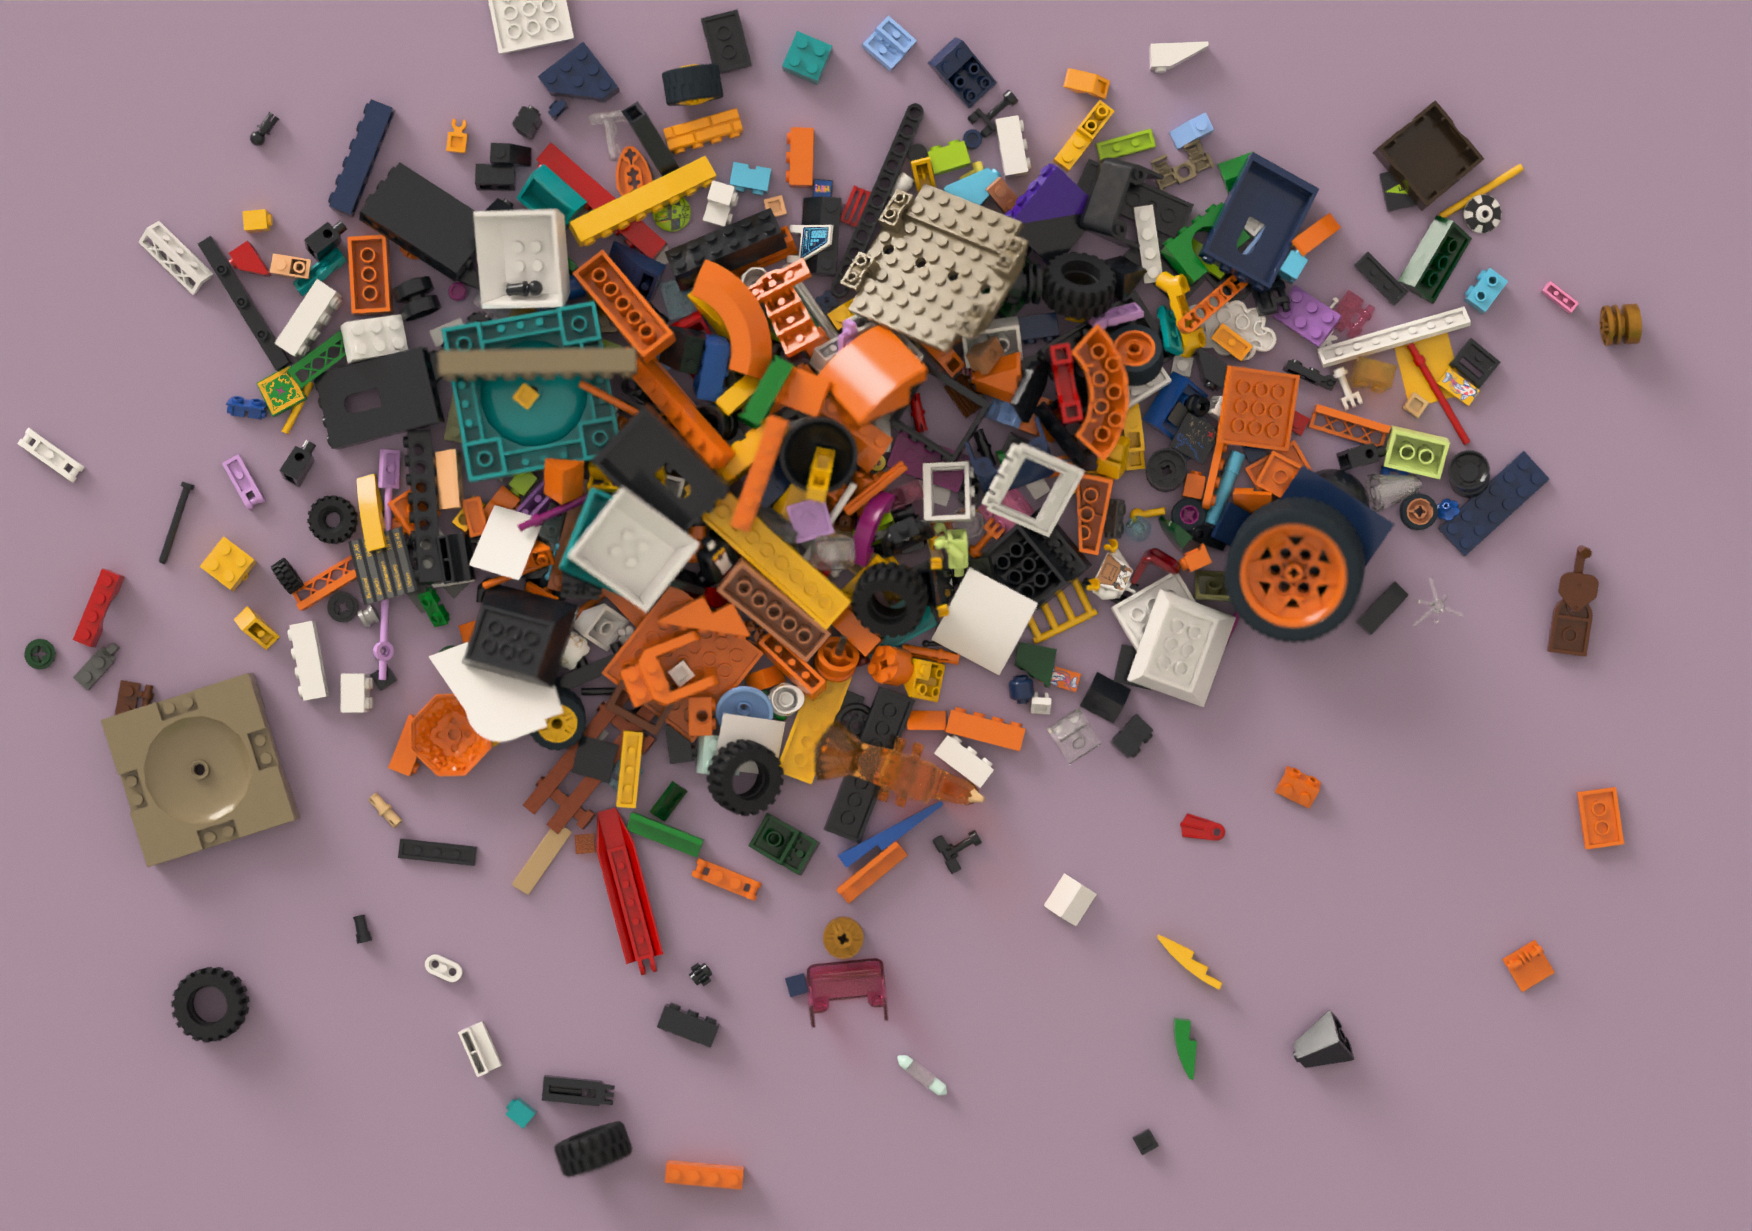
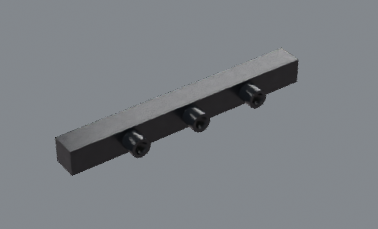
[198,236,292,371]
[554,641,622,690]

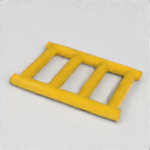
[1028,578,1098,644]

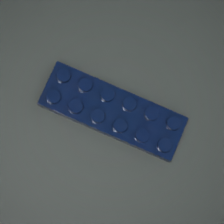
[1438,451,1550,557]

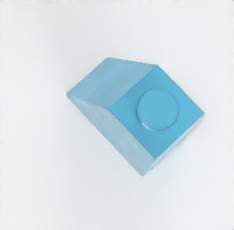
[943,168,1002,206]

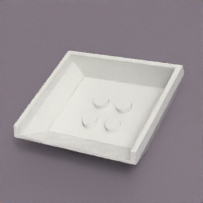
[473,209,570,309]
[568,487,699,612]
[1127,589,1236,707]

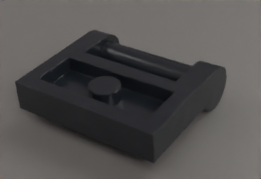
[1448,338,1501,389]

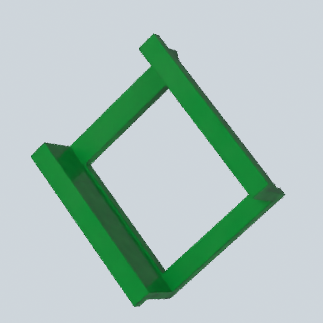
[738,355,794,429]

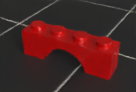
[1049,343,1083,425]
[73,569,125,647]

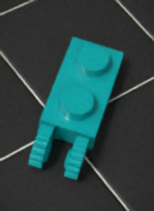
[1157,305,1183,356]

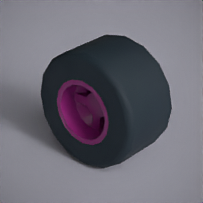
[1171,498,1206,532]

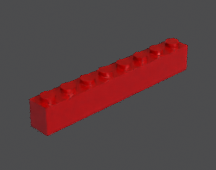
[536,142,668,260]

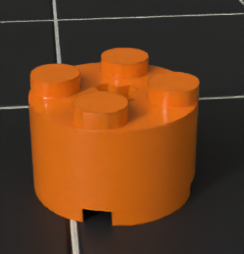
[868,645,914,686]

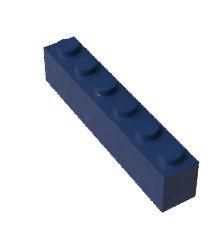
[328,99,395,217]

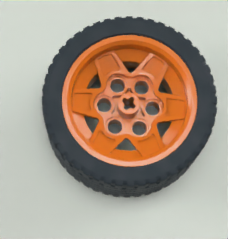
[1224,497,1365,643]

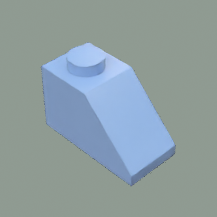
[1169,113,1214,150]

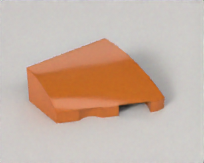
[1233,488,1272,514]

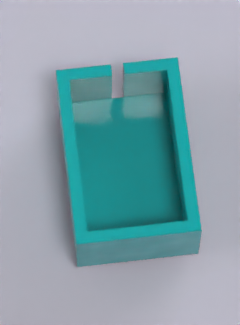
[516,164,587,230]

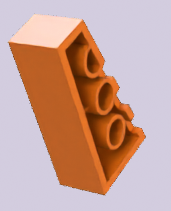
[1076,472,1114,555]

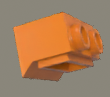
[1178,543,1212,573]

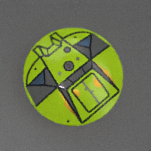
[653,197,691,232]

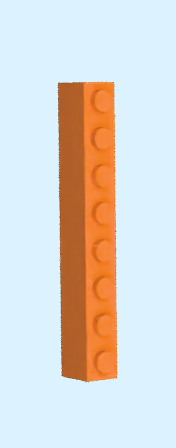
[626,346,736,468]

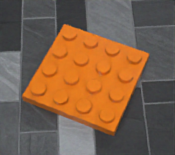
[1216,365,1300,452]

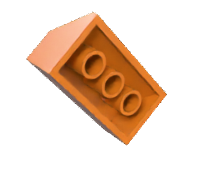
[820,395,893,473]

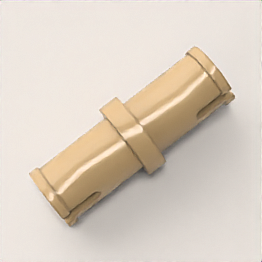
[368,792,403,829]

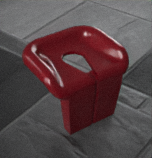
[1130,548,1180,585]

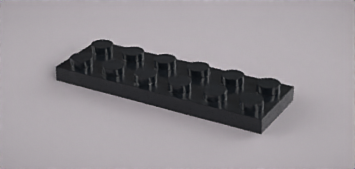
[1077,159,1194,239]

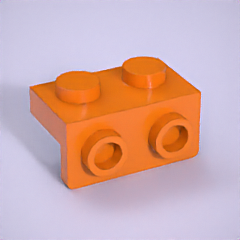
[1275,766,1321,809]

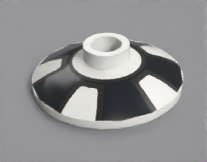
[1464,195,1501,233]

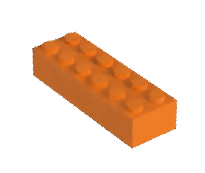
[573,249,676,364]

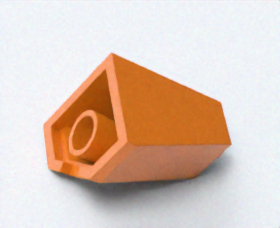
[972,352,1022,403]

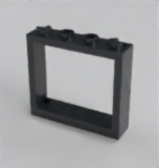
[889,363,992,462]

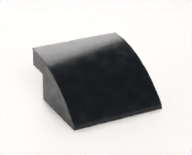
[980,507,1092,613]

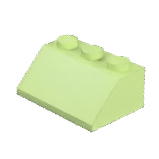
[1383,425,1450,479]

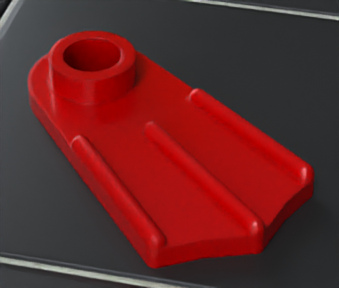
[1180,813,1225,841]

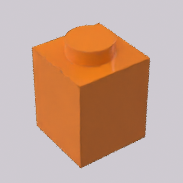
[1181,471,1206,500]

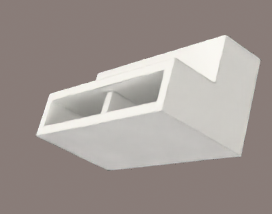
[458,1021,502,1077]

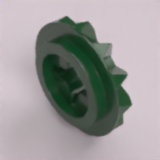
[24,639,56,669]

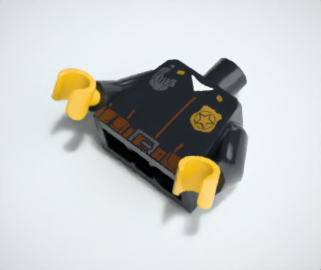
[881,516,938,565]
[917,558,957,617]

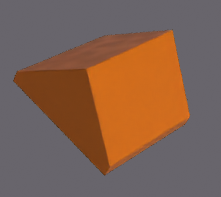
[544,458,584,505]

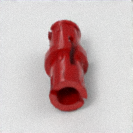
[910,393,928,433]

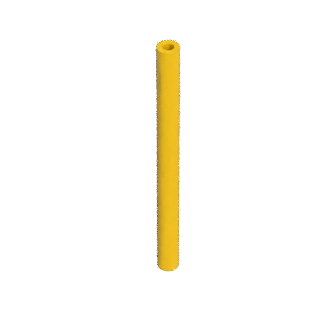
[1438,164,1524,218]

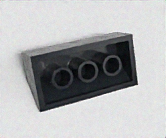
[800,196,842,277]

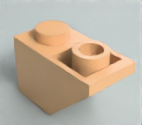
[270,253,312,279]

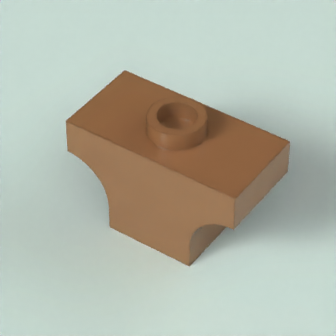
[966,336,1004,375]

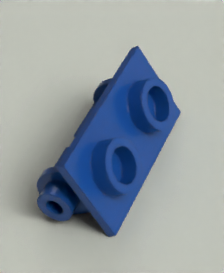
[226,396,267,420]

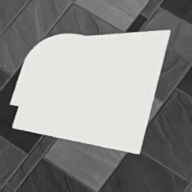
[429,642,563,741]

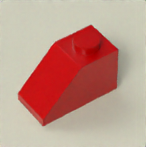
[228,241,272,277]

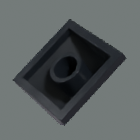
[1104,256,1147,302]
[1080,672,1131,724]

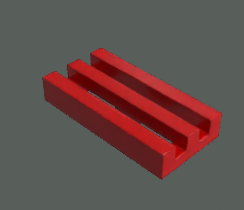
[840,185,871,228]

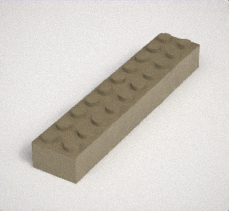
[438,348,637,382]

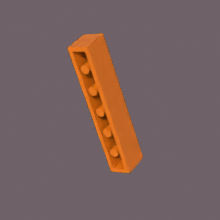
[730,415,790,532]

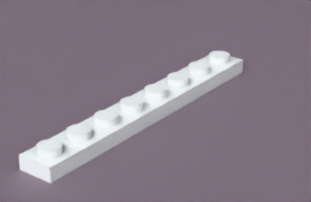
[1317,307,1471,368]

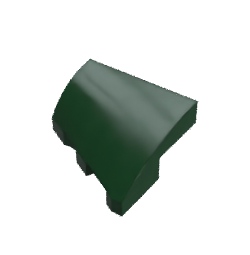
[1158,515,1193,551]
[1015,642,1057,688]

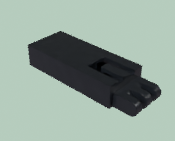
[542,1075,615,1106]

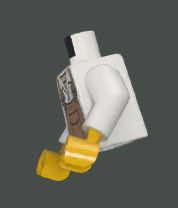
[1086,539,1139,600]

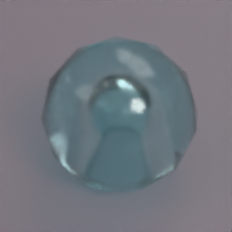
[1125,515,1152,542]

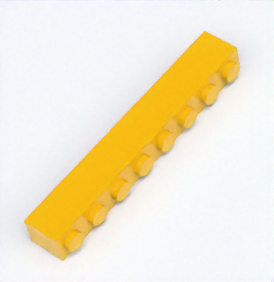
[569,156,716,247]

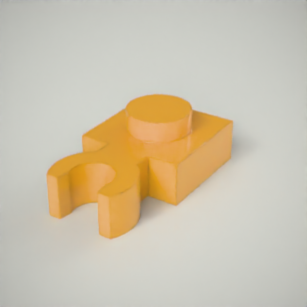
[446,119,468,154]

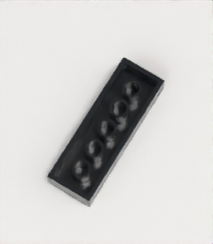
[665,208,787,292]

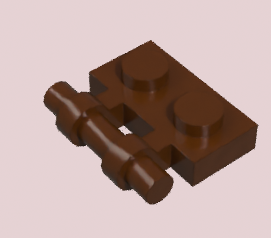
[115,680,154,715]

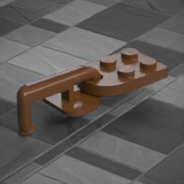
[1547,545,1599,657]

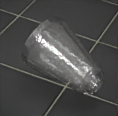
[1365,474,1422,512]

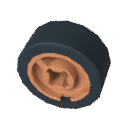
[1399,494,1438,530]

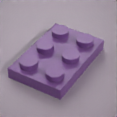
[1272,285,1342,348]

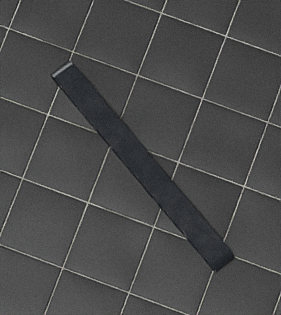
[831,103,924,299]

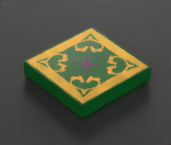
[256,365,307,417]

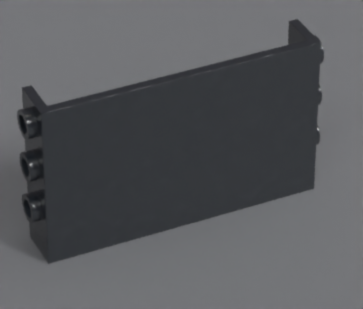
[359,162,477,282]

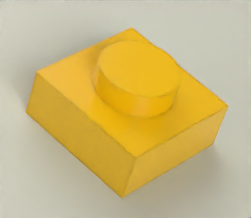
[512,383,540,410]

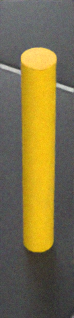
[282,382,314,434]

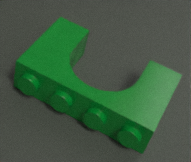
[1160,202,1251,287]

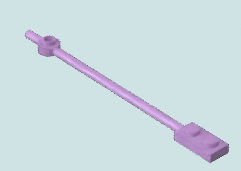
[373,449,400,680]

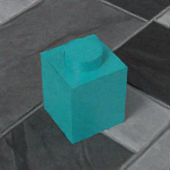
[505,1097,537,1129]

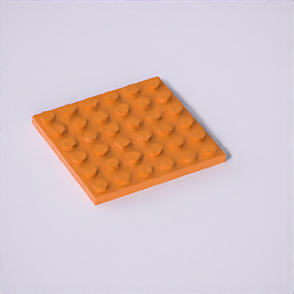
[601,586,764,743]

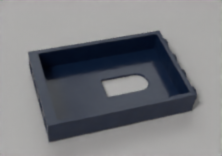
[1198,152,1319,292]

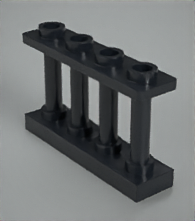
[1034,393,1093,469]

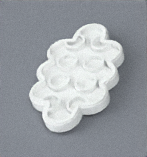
[1189,297,1277,361]

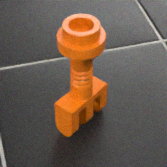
[968,518,1006,559]

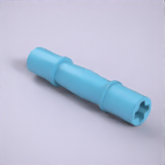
[1205,450,1246,526]

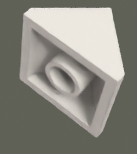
[1044,873,1097,926]

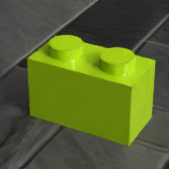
[927,139,971,177]

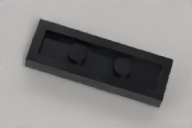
[1353,252,1408,306]

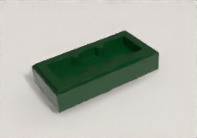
[650,781,688,822]

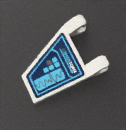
[786,225,834,263]

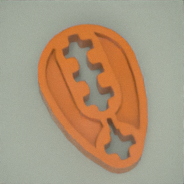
[616,146,653,196]

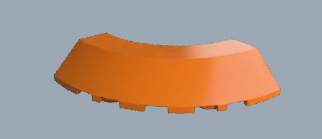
[692,259,772,379]
[1071,324,1129,461]

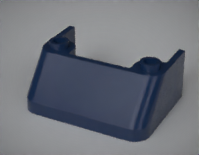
[965,417,1055,495]

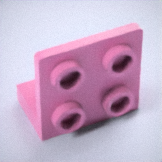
[978,488,1035,538]

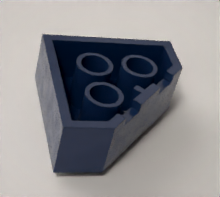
[538,42,620,102]

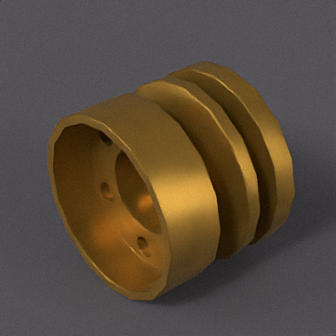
[1599,303,1642,346]
[823,916,864,959]

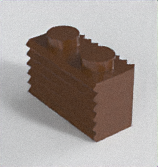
[944,374,985,419]

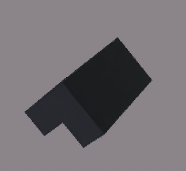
[436,532,476,584]

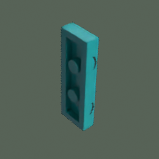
[292,247,347,296]

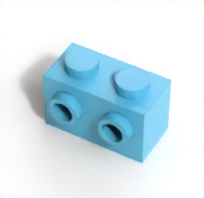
[1464,268,1508,314]

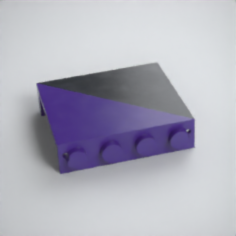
[1005,163,1088,265]

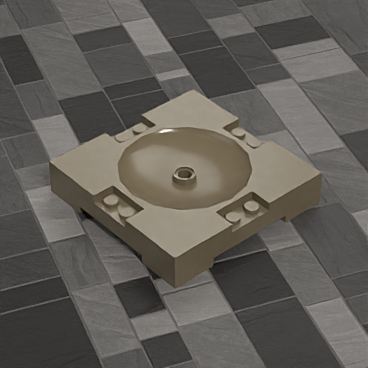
[101,673,300,867]

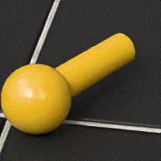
[1130,507,1166,523]

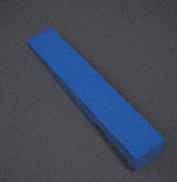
[837,800,944,868]

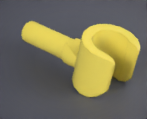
[959,161,984,180]

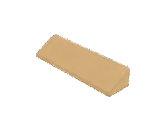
[512,827,572,895]

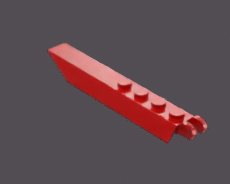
[597,807,663,975]

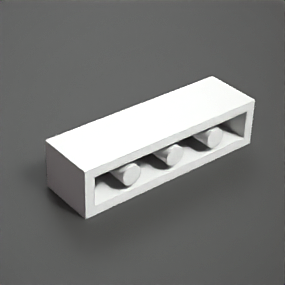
[288,621,329,701]

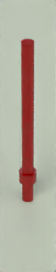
[1407,343,1471,445]

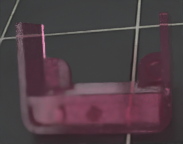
[807,958,889,1028]

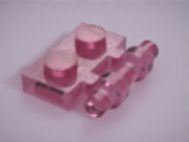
[1334,290,1375,339]

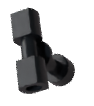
[932,830,982,874]

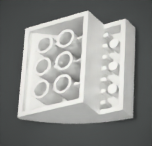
[931,567,1038,675]

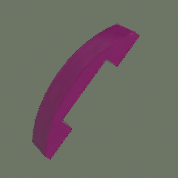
[850,491,895,568]

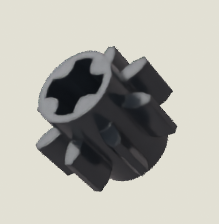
[689,962,713,986]

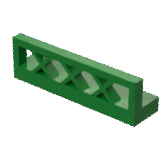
[285,330,346,389]
[626,812,704,857]

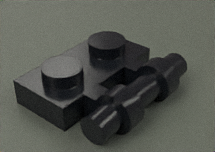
[1249,275,1291,317]

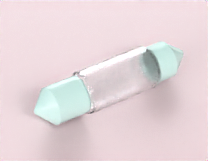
[897,1055,947,1096]

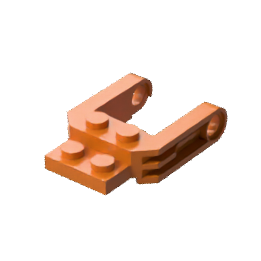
[619,631,719,708]

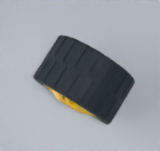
[662,64,724,106]
[530,686,586,751]

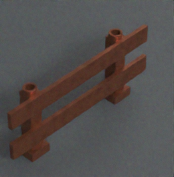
[523,690,657,834]

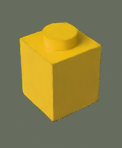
[242,209,273,233]

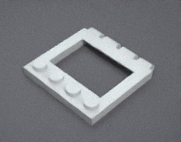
[981,443,1084,537]

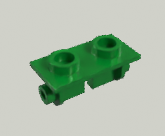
[417,586,450,628]

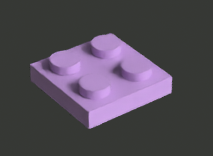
[786,500,834,544]

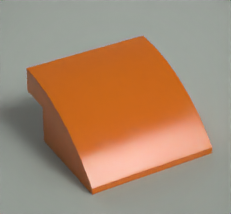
[818,325,927,425]

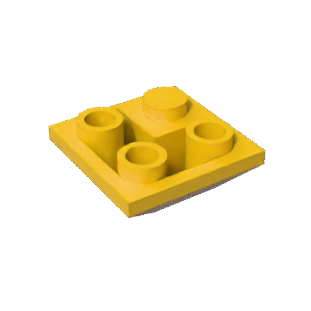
[903,658,945,702]

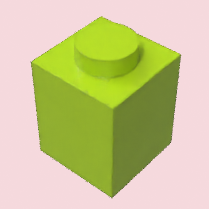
[509,472,540,497]

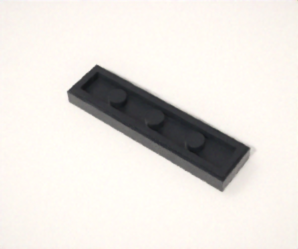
[398,838,477,866]

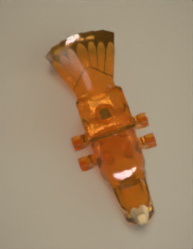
[814,720,985,807]

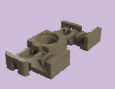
[1150,138,1214,191]

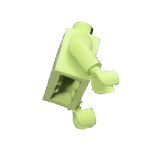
[933,523,968,577]

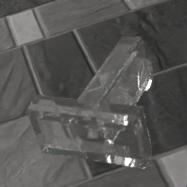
[588,110,627,161]

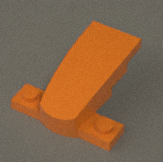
[748,258,822,358]

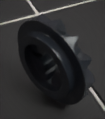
[327,592,359,622]

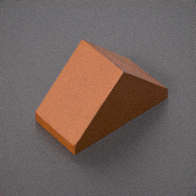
[745,665,786,690]

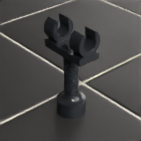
[968,90,1018,138]

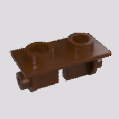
[833,500,857,533]

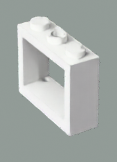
[923,461,976,523]

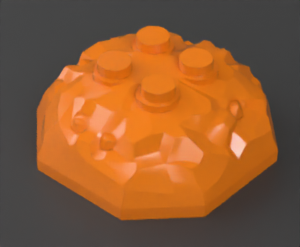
[409,694,493,776]

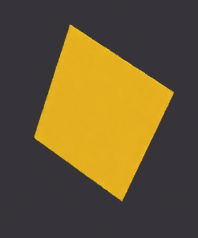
[1395,332,1458,403]

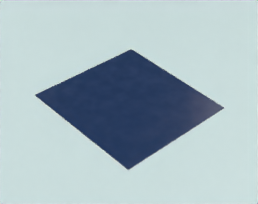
[1260,465,1395,595]

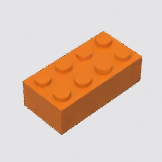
[347,235,394,316]

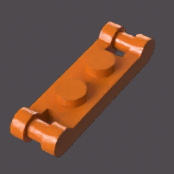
[691,858,762,901]

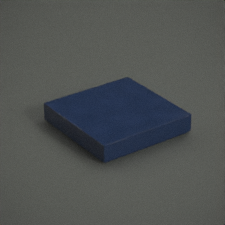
[1211,502,1252,547]

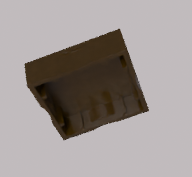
[1373,100,1484,211]

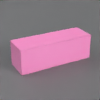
[1541,281,1579,314]

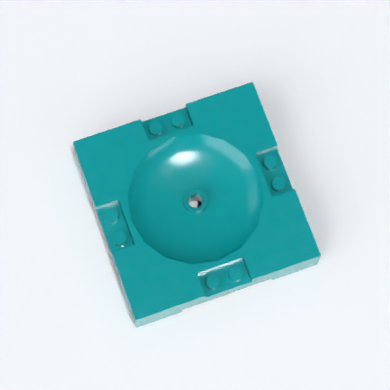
[441,301,619,483]

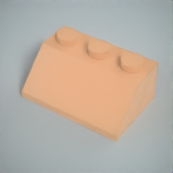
[433,449,464,511]

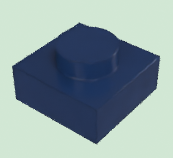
[548,99,568,121]

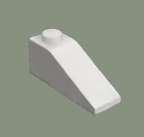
[1149,42,1208,73]

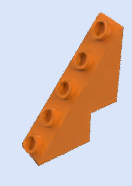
[657,594,750,639]

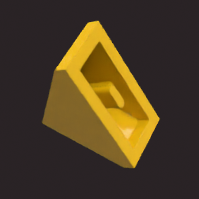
[911,157,936,193]

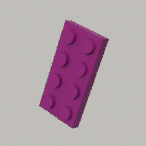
[886,431,970,493]

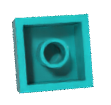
[782,31,833,85]

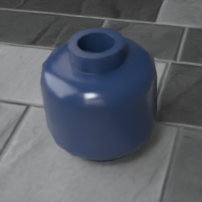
[1009,675,1034,704]

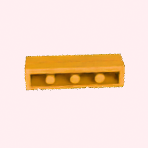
[663,108,743,155]

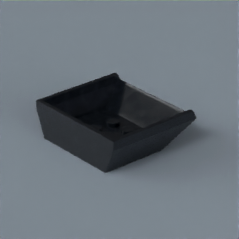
[461,584,579,689]

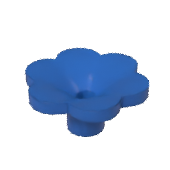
[1437,499,1460,521]

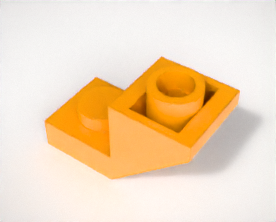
[1063,69,1110,99]

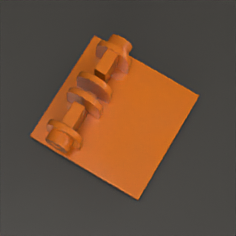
[1502,940,1555,992]

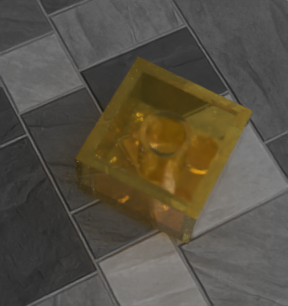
[1349,356,1397,394]

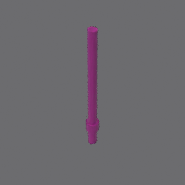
[517,483,617,532]

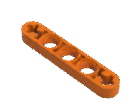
[1177,275,1248,334]

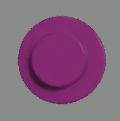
[448,282,468,301]

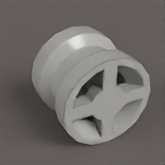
[357,605,381,628]

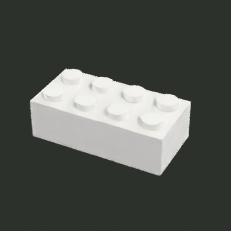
[275,279,343,360]

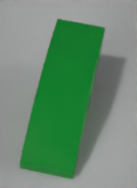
[1173,1018,1197,1080]

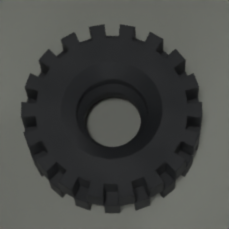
[307,495,358,544]

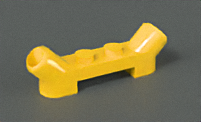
[1155,271,1206,358]

